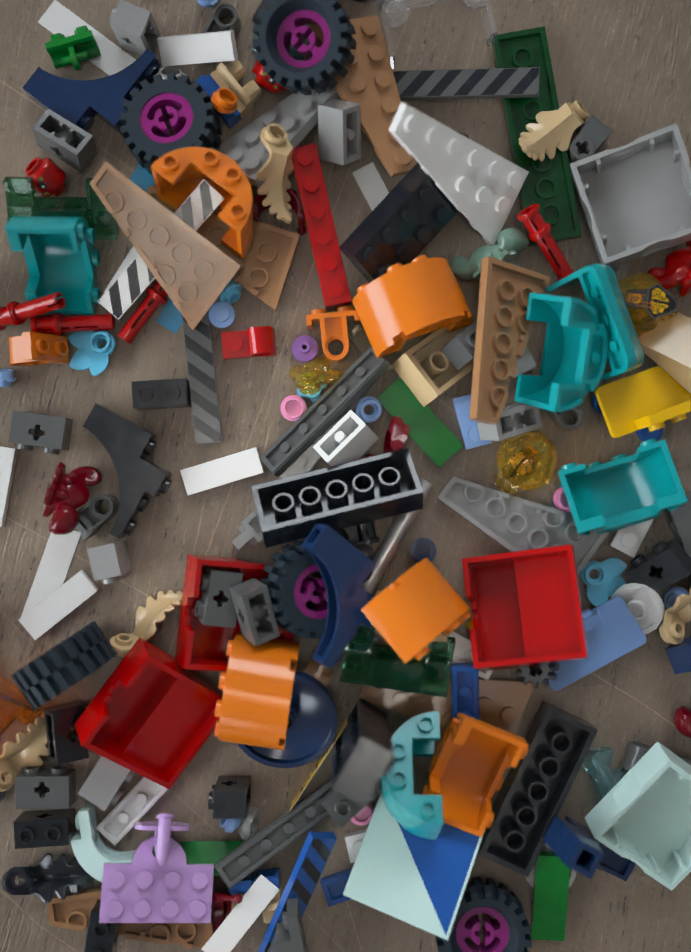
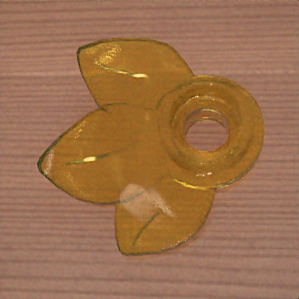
[289,357,341,394]

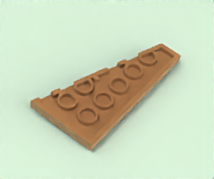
[305,15,417,177]
[90,161,241,331]
[146,186,300,312]
[469,256,551,425]
[358,671,533,734]
[47,887,214,949]

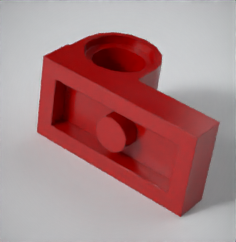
[221,326,277,360]

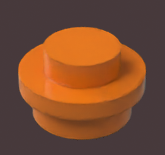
[211,87,237,114]

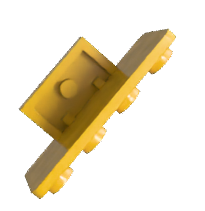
[595,365,691,438]

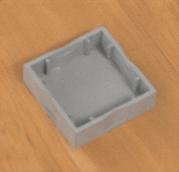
[570,123,691,268]

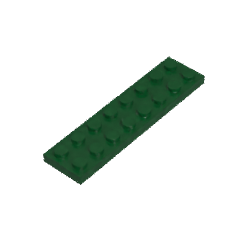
[491,26,582,247]

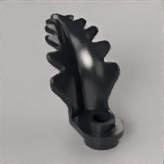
[2,853,95,903]

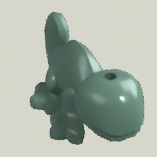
[450,228,529,291]

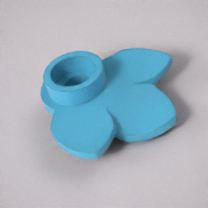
[68,331,116,377]
[580,558,627,607]

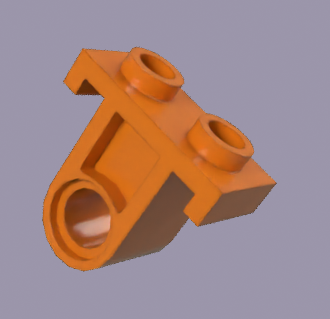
[306,306,360,363]
[9,332,69,366]

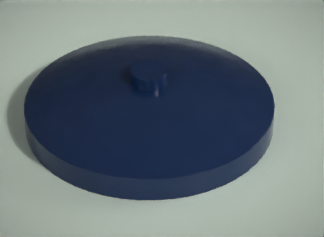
[238,671,338,768]

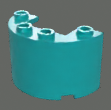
[5,216,101,314]
[514,293,608,412]
[558,439,688,536]
[381,711,443,840]

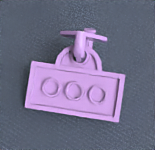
[99,813,214,923]

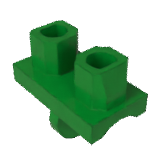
[45,25,101,71]

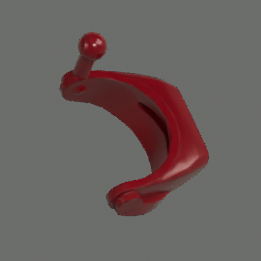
[253,189,306,235]
[365,416,411,458]
[213,891,243,933]

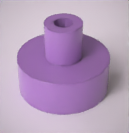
[292,335,318,363]

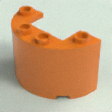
[151,147,254,259]
[352,255,474,358]
[361,558,471,663]
[214,633,300,750]
[422,713,529,837]

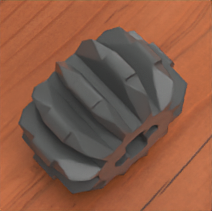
[515,662,560,689]

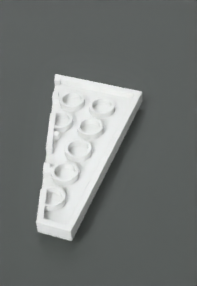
[389,103,529,245]

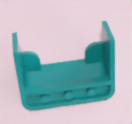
[546,263,644,381]

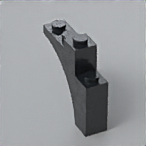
[83,403,172,539]

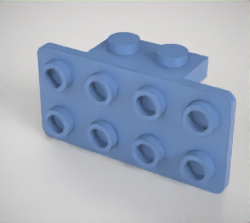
[537,596,647,691]

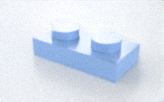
[452,394,492,450]

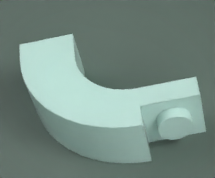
[71,803,136,882]

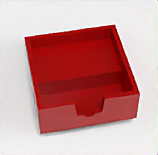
[462,544,589,671]
[175,554,294,671]
[75,637,223,789]

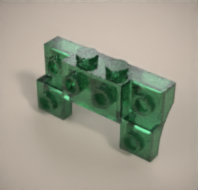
[3,177,120,240]
[339,625,456,697]

